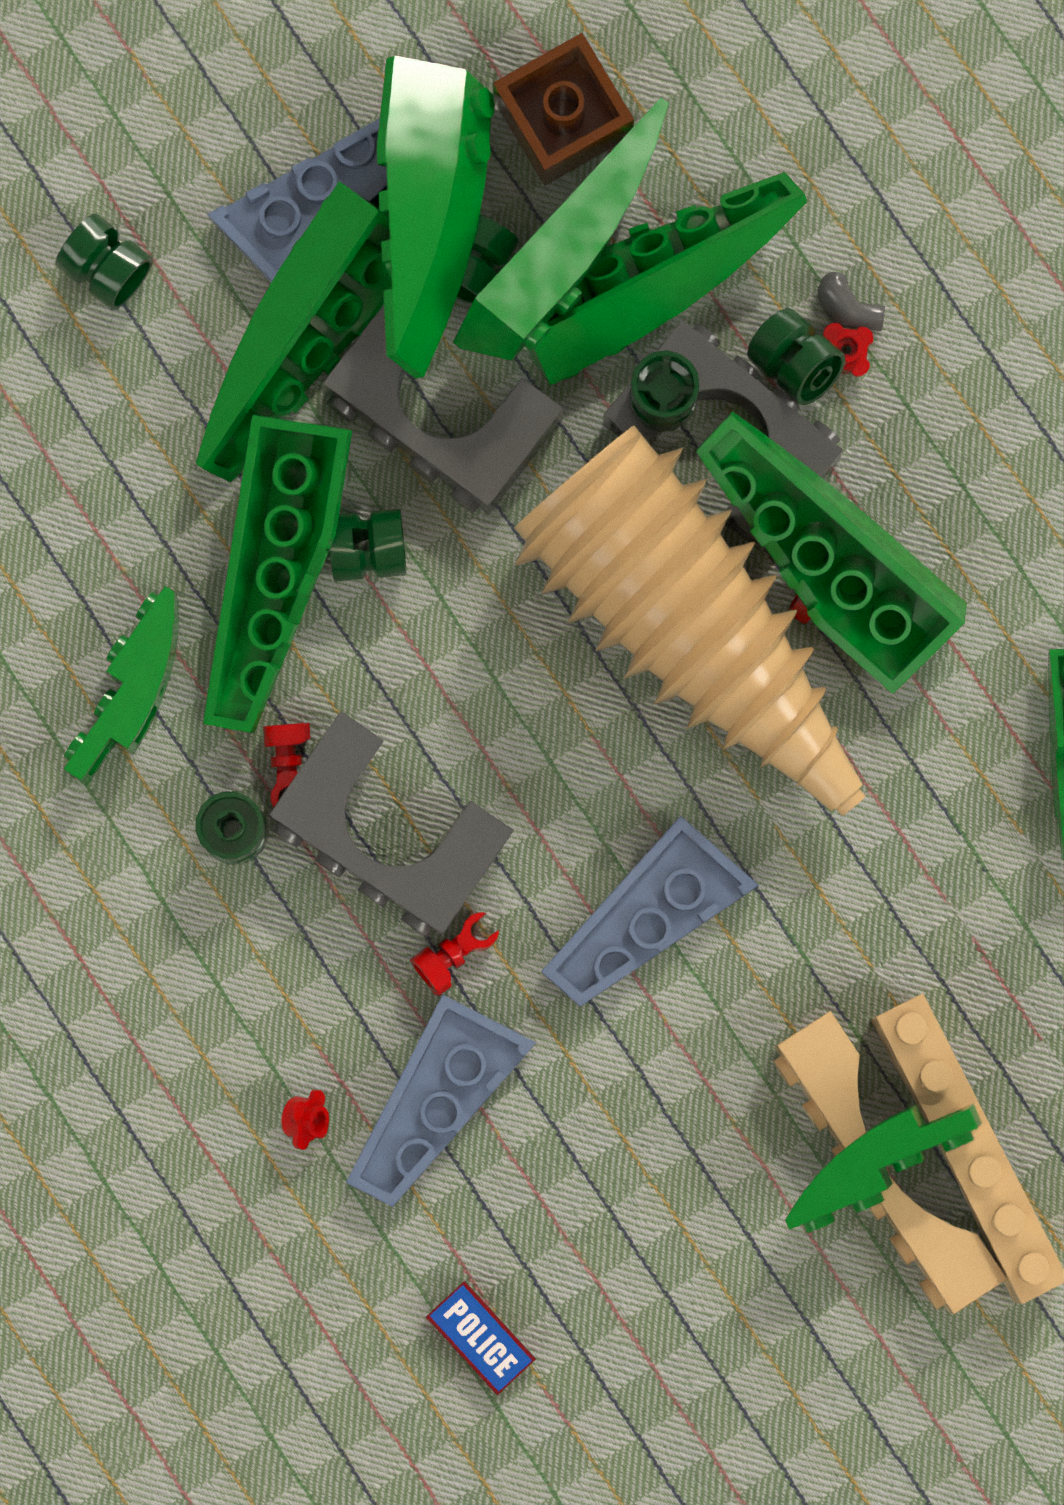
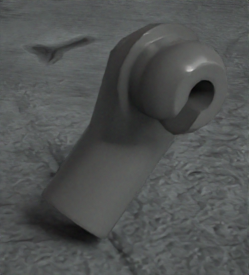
[817,272,885,331]

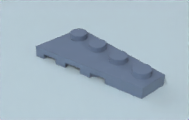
[207,118,387,282]
[541,816,759,1007]
[346,995,536,1207]

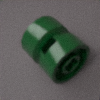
[55,213,154,311]
[457,215,519,304]
[747,308,846,405]
[629,350,700,432]
[330,509,407,582]
[195,791,268,865]

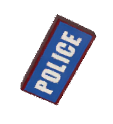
[426,1281,536,1396]

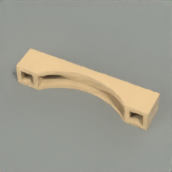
[870,993,1064,1304]
[773,1011,1007,1314]

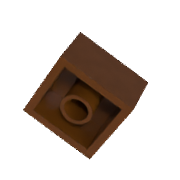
[493,33,634,186]

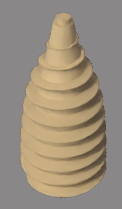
[514,426,866,816]

